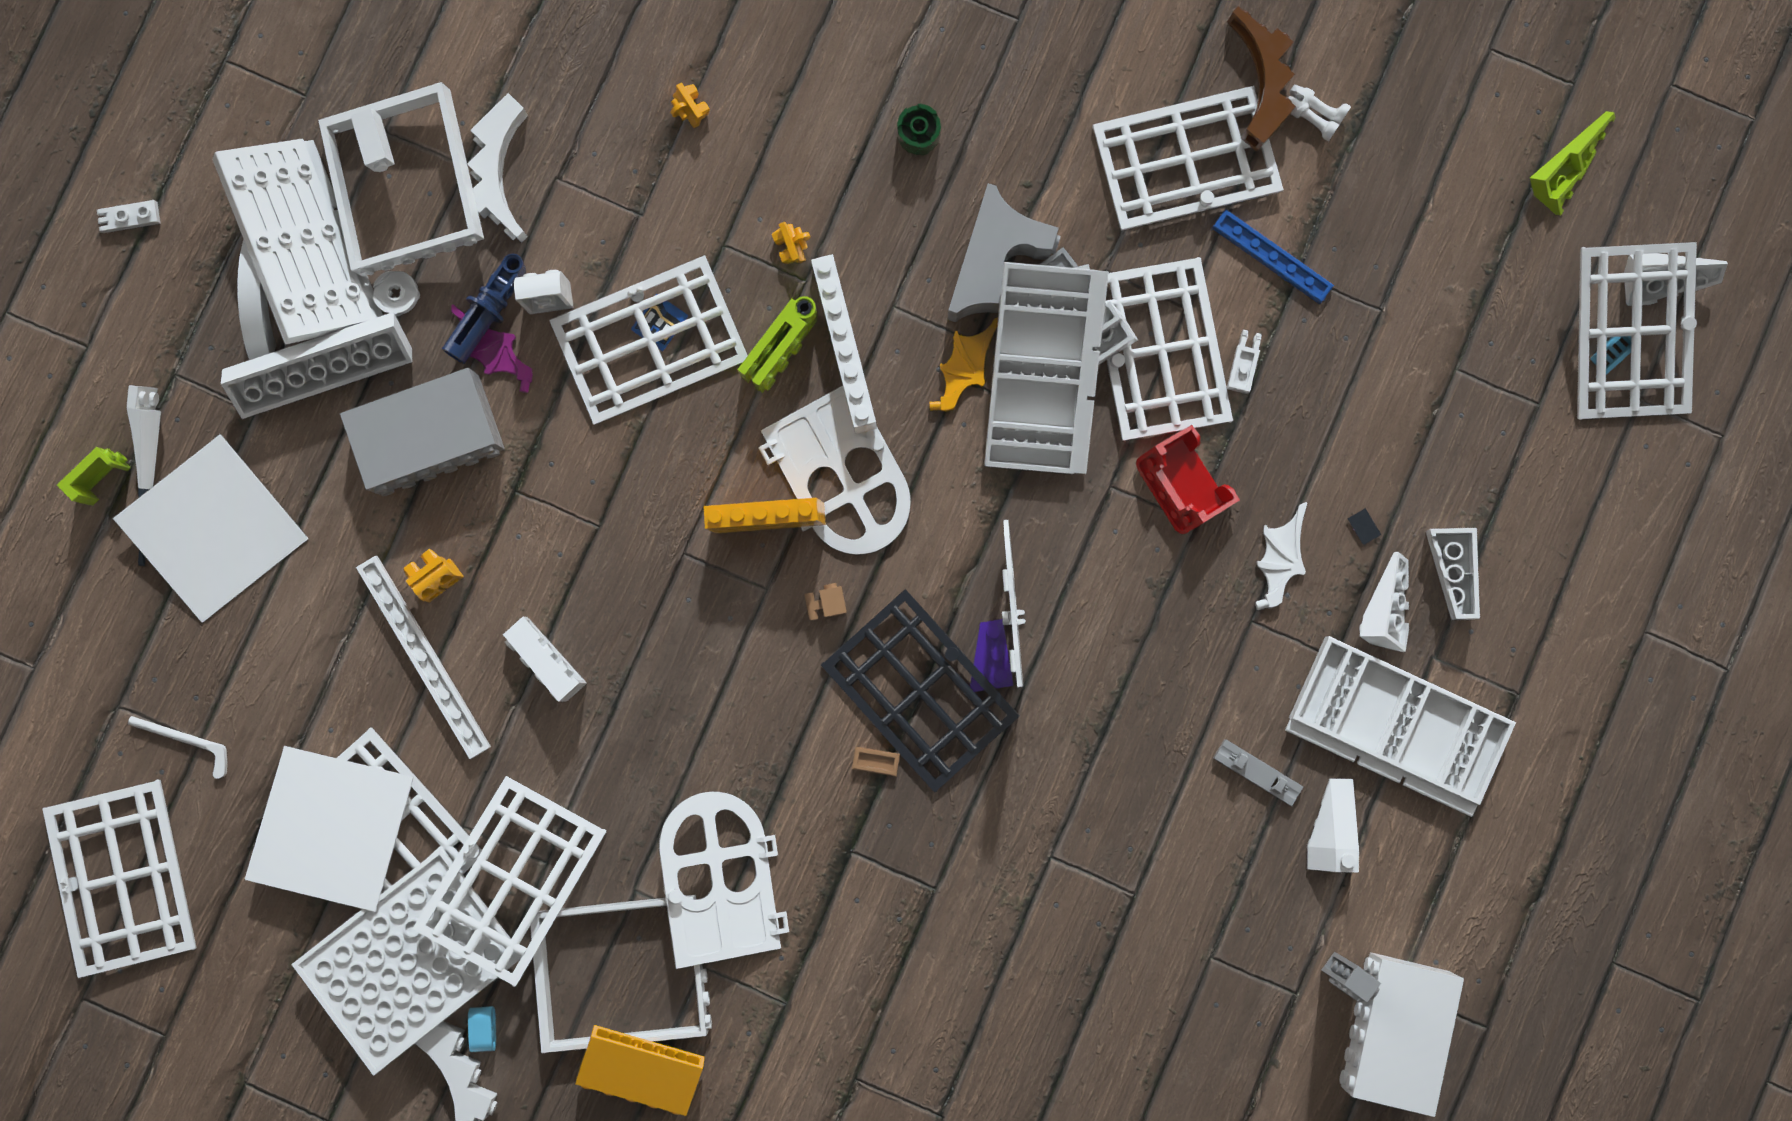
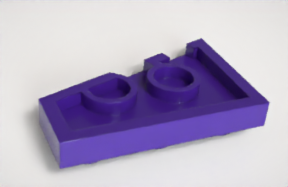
[970,619,1013,692]

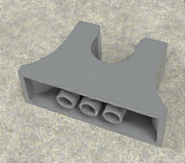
[947,183,1061,322]

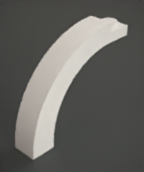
[238,240,276,360]

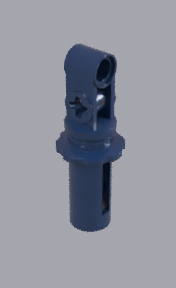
[442,254,526,364]

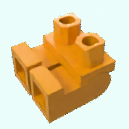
[403,549,464,603]

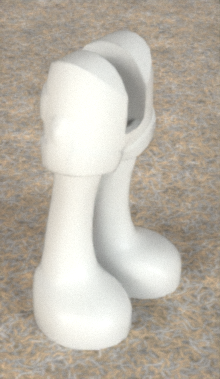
[1286,85,1351,142]

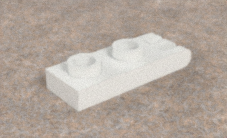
[97,200,161,233]

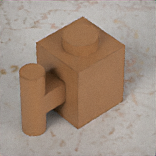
[804,583,847,621]

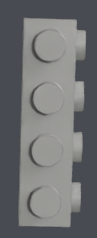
[1321,952,1381,1002]

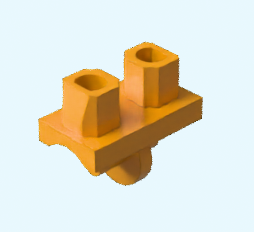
[670,83,710,128]
[771,222,811,264]

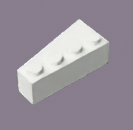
[503,617,587,702]

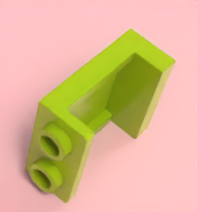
[57,447,131,506]

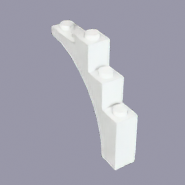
[467,93,528,243]
[415,1021,498,1121]

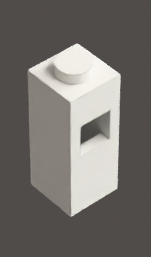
[351,108,395,172]

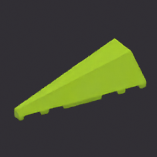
[1530,111,1615,216]

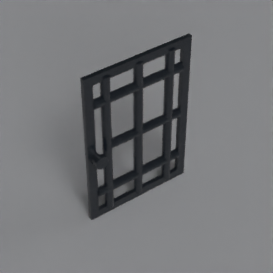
[821,589,1020,793]

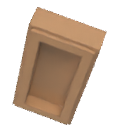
[852,747,900,776]

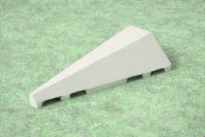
[1092,301,1138,365]

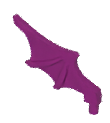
[451,304,533,393]

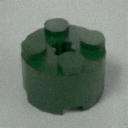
[897,104,941,155]

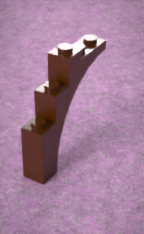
[1227,6,1296,152]

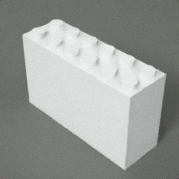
[1340,952,1464,1117]

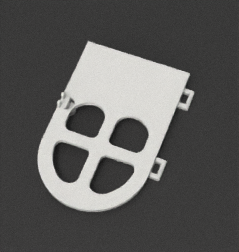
[759,386,911,554]
[1002,520,1026,687]
[659,792,789,969]

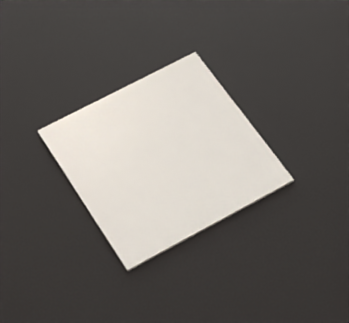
[113,434,308,623]
[245,746,414,912]

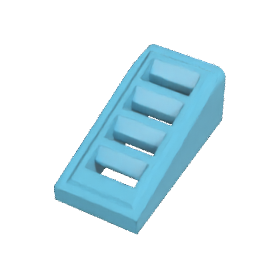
[1590,336,1631,375]

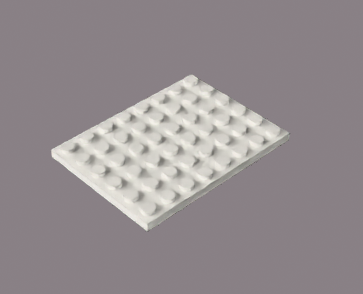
[291,848,522,1076]

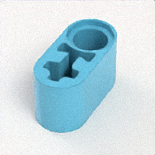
[468,1007,496,1052]

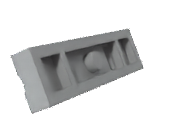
[1213,739,1303,806]

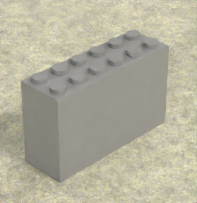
[340,368,505,496]

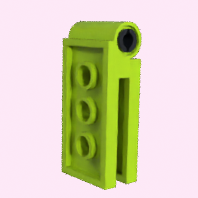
[737,296,818,393]

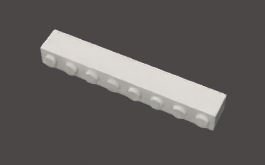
[811,254,877,434]

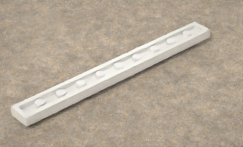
[356,556,491,759]

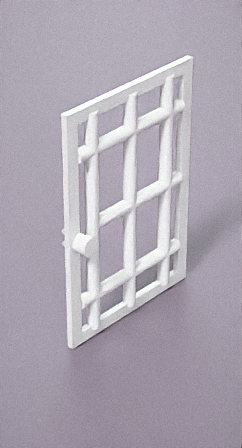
[1092,86,1284,231]
[1577,242,1697,420]
[549,255,748,425]
[1105,257,1233,441]
[337,728,482,892]
[413,776,606,987]
[43,780,197,978]

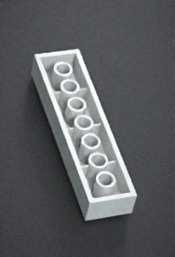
[221,312,412,419]

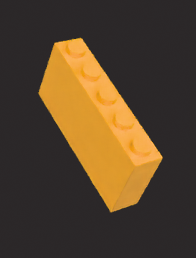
[704,498,826,533]
[575,1025,704,1116]

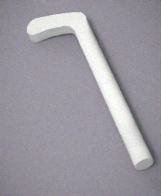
[128,717,227,778]

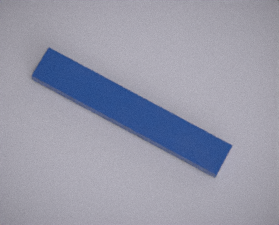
[1212,209,1334,304]

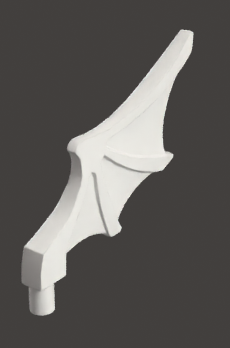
[1255,502,1307,610]

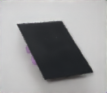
[1347,508,1381,545]

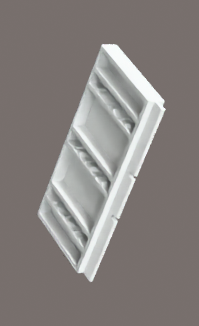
[212,139,383,344]
[984,262,1109,474]
[1285,636,1516,817]

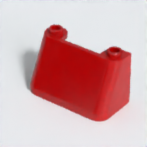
[1136,425,1240,534]

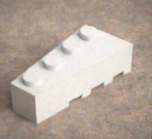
[1426,528,1480,620]

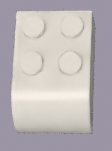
[514,270,573,314]

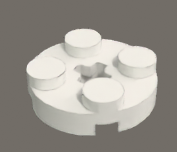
[373,271,420,316]

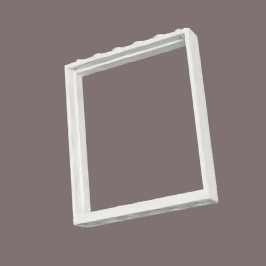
[318,82,484,277]
[530,895,712,1053]

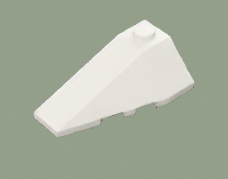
[1624,253,1728,306]
[1360,552,1409,652]
[1307,779,1359,872]

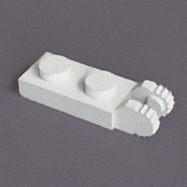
[1227,330,1262,394]

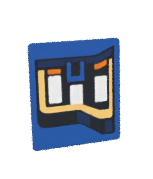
[631,294,688,351]

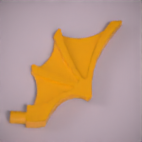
[930,318,998,411]

